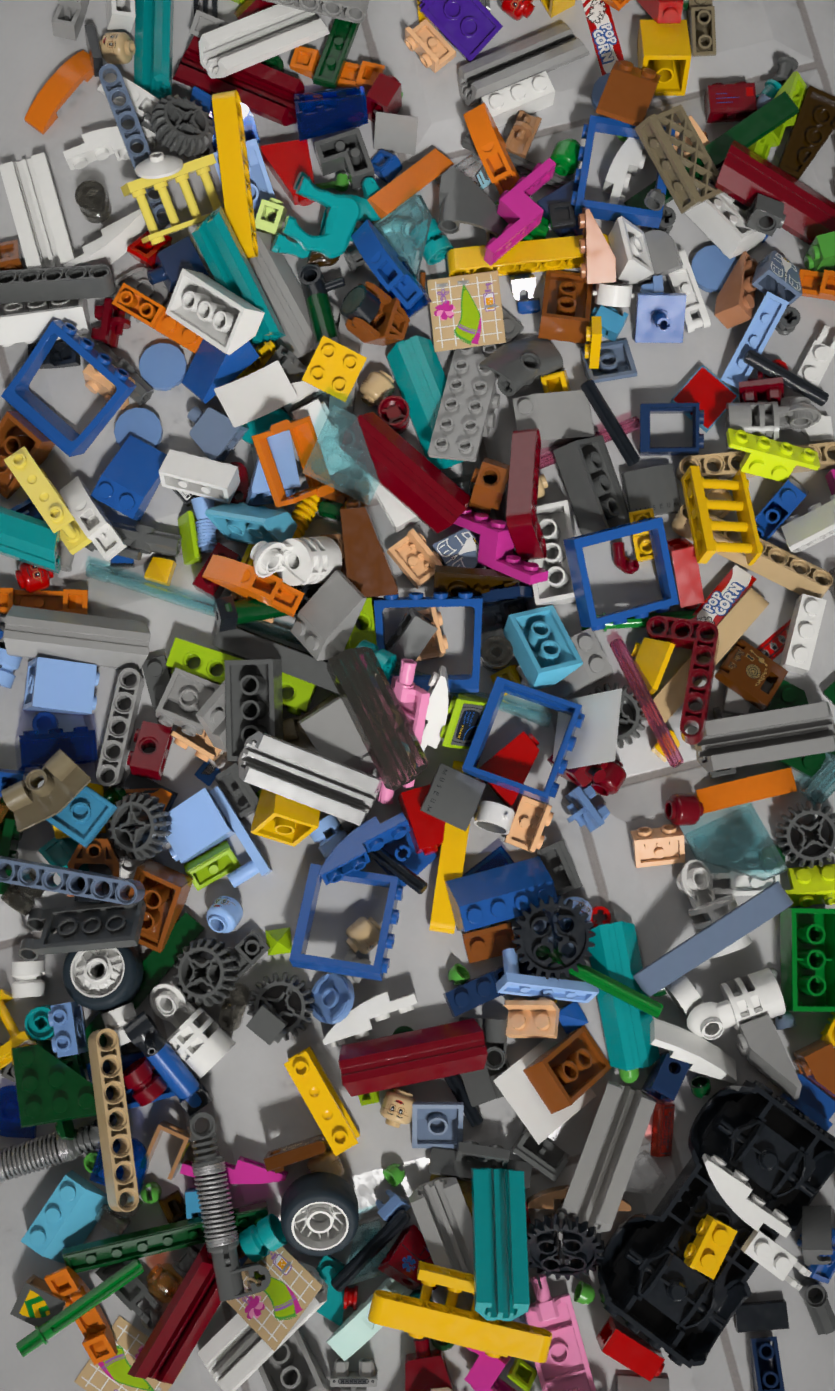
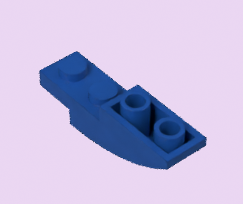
[351,219,427,309]
[319,812,410,885]

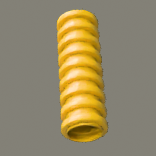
[291,494,322,538]

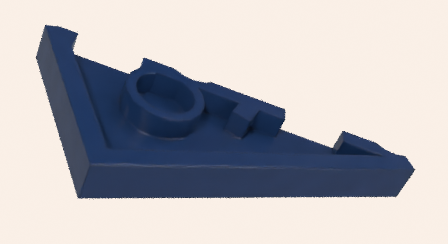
[476,582,534,603]

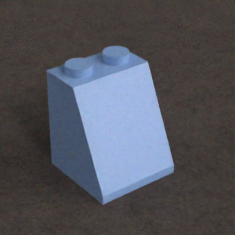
[245,431,301,506]
[23,657,100,715]
[166,788,236,864]

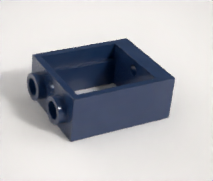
[640,403,704,456]

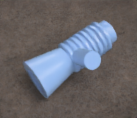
[191,497,217,553]

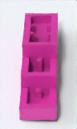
[179,1156,288,1184]

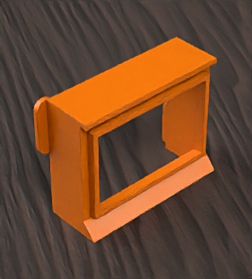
[251,416,336,508]

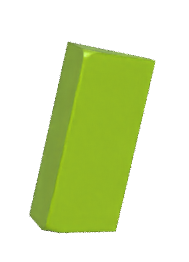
[178,510,202,565]
[184,840,241,891]

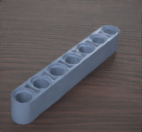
[99,63,171,230]
[0,856,145,905]
[633,881,793,997]

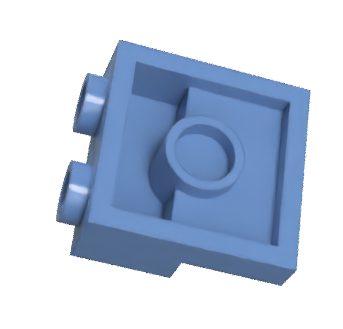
[48,1001,88,1058]

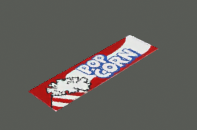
[582,0,624,76]
[677,565,757,640]

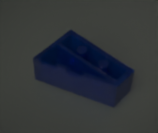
[294,86,368,141]
[15,726,98,771]

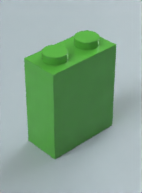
[804,231,835,272]

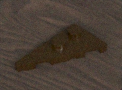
[433,565,522,596]

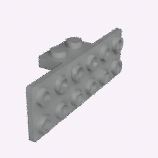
[428,343,503,462]

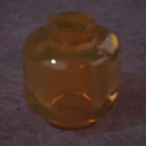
[146,1263,184,1303]

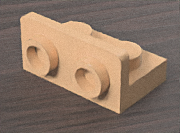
[170,726,222,762]
[630,824,685,868]
[504,997,560,1039]

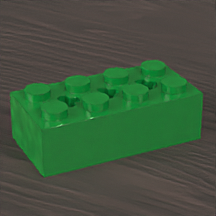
[780,908,835,1012]

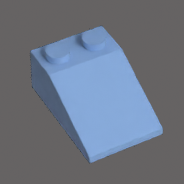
[211,138,276,217]

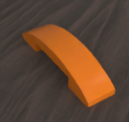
[289,46,385,90]
[24,50,94,135]
[0,588,88,615]
[695,767,797,814]
[44,1266,118,1365]

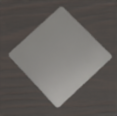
[374,112,418,155]

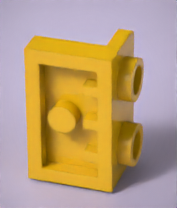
[684,1214,738,1280]

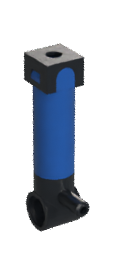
[123,1011,211,1116]

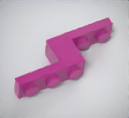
[484,158,556,266]
[453,507,548,585]
[464,1347,516,1391]

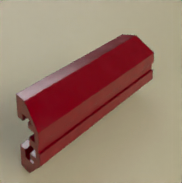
[172,36,305,126]
[715,140,835,245]
[341,412,470,533]
[338,1018,488,1097]
[128,1243,222,1384]

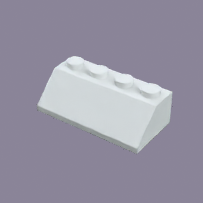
[165,268,265,355]
[0,299,90,347]
[781,494,835,554]
[528,500,577,605]

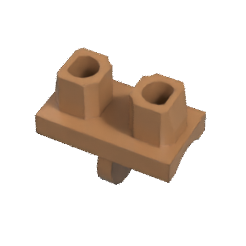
[505,110,542,158]

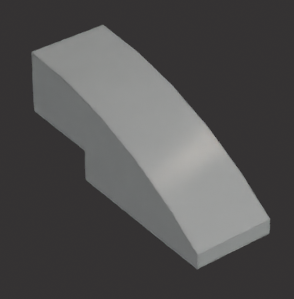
[51,0,90,41]

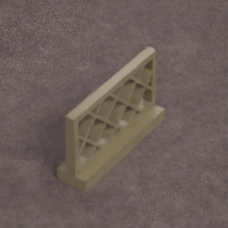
[634,104,723,214]

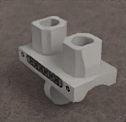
[330,1358,378,1391]

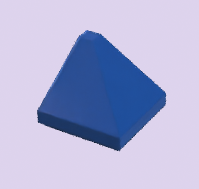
[559,1002,588,1034]

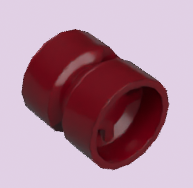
[378,395,410,435]
[123,1057,167,1107]

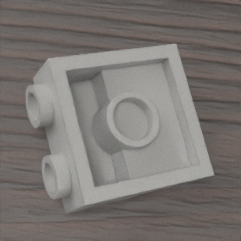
[156,668,220,737]
[196,680,227,752]

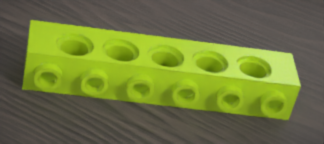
[166,637,317,716]

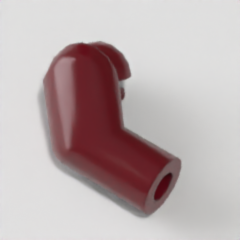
[612,542,639,574]

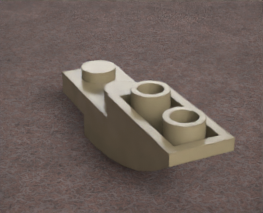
[686,0,716,57]

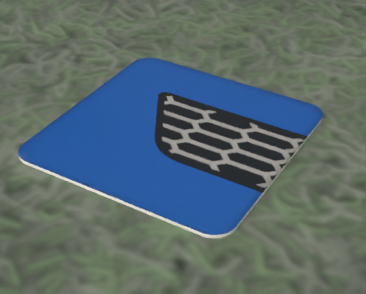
[194,761,221,786]

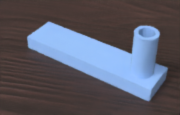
[720,291,789,389]
[210,786,272,888]
[496,948,599,1003]

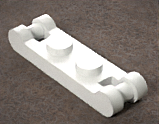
[667,248,711,334]

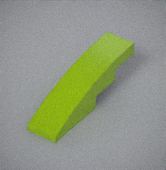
[748,71,807,160]

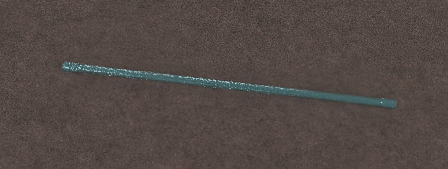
[85,562,553,728]

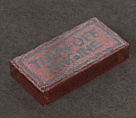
[650,1103,675,1157]

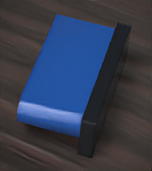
[517,298,541,314]
[110,555,135,568]

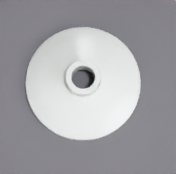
[135,152,183,179]

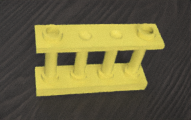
[120,154,225,245]
[4,446,92,555]

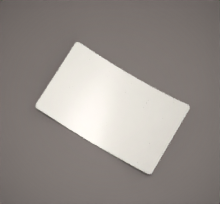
[214,360,298,427]

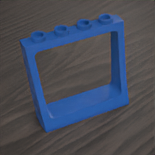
[1,320,137,457]
[374,591,483,694]

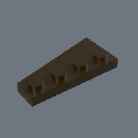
[777,86,835,180]

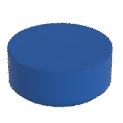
[32,712,59,737]

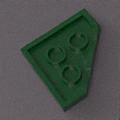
[765,680,826,779]
[11,1045,97,1128]

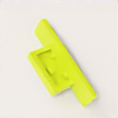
[726,428,820,483]
[785,864,835,907]

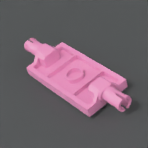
[377,658,430,805]
[526,1274,596,1391]

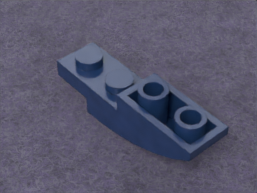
[443,959,544,1017]
[750,1336,785,1391]

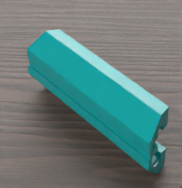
[134,0,174,100]
[192,206,286,344]
[386,335,465,470]
[0,506,61,574]
[587,921,660,1071]
[471,1168,530,1321]

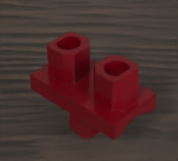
[91,298,131,348]
[739,371,784,406]

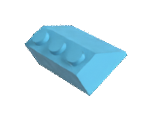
[205,503,298,545]
[503,605,583,689]
[21,1170,109,1264]

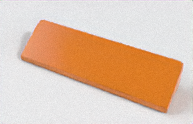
[367,148,454,220]

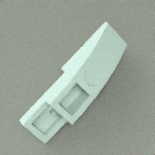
[326,1277,415,1361]

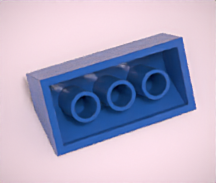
[445,856,558,932]

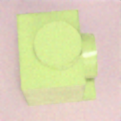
[255,197,287,236]

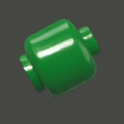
[550,138,582,176]

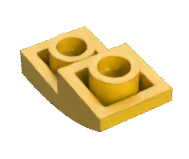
[629,508,654,562]

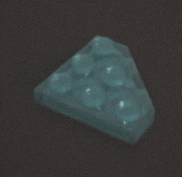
[374,195,432,297]
[302,405,380,505]
[684,803,788,881]

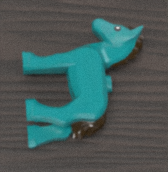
[270,171,397,267]

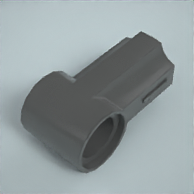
[799,1277,835,1335]

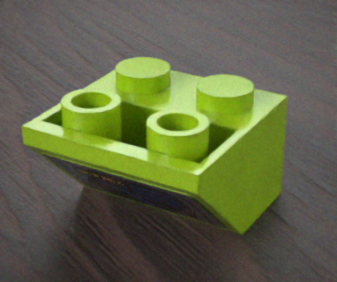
[440,693,488,750]

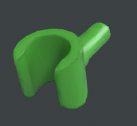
[315,173,349,192]

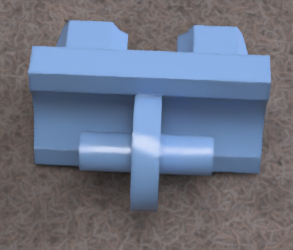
[565,784,610,833]

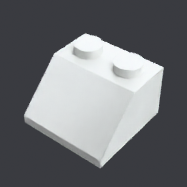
[608,216,654,285]

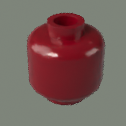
[591,759,626,796]
[664,793,704,826]

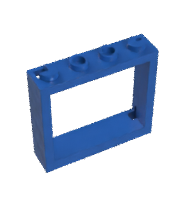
[571,115,675,228]
[563,517,679,631]
[462,676,585,803]
[289,863,404,981]

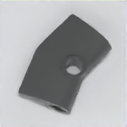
[479,335,563,396]
[459,1017,510,1107]

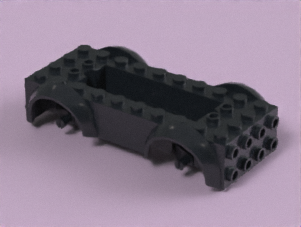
[598,1080,835,1368]

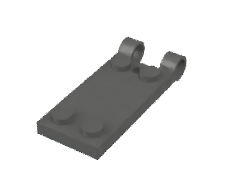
[18,900,147,961]

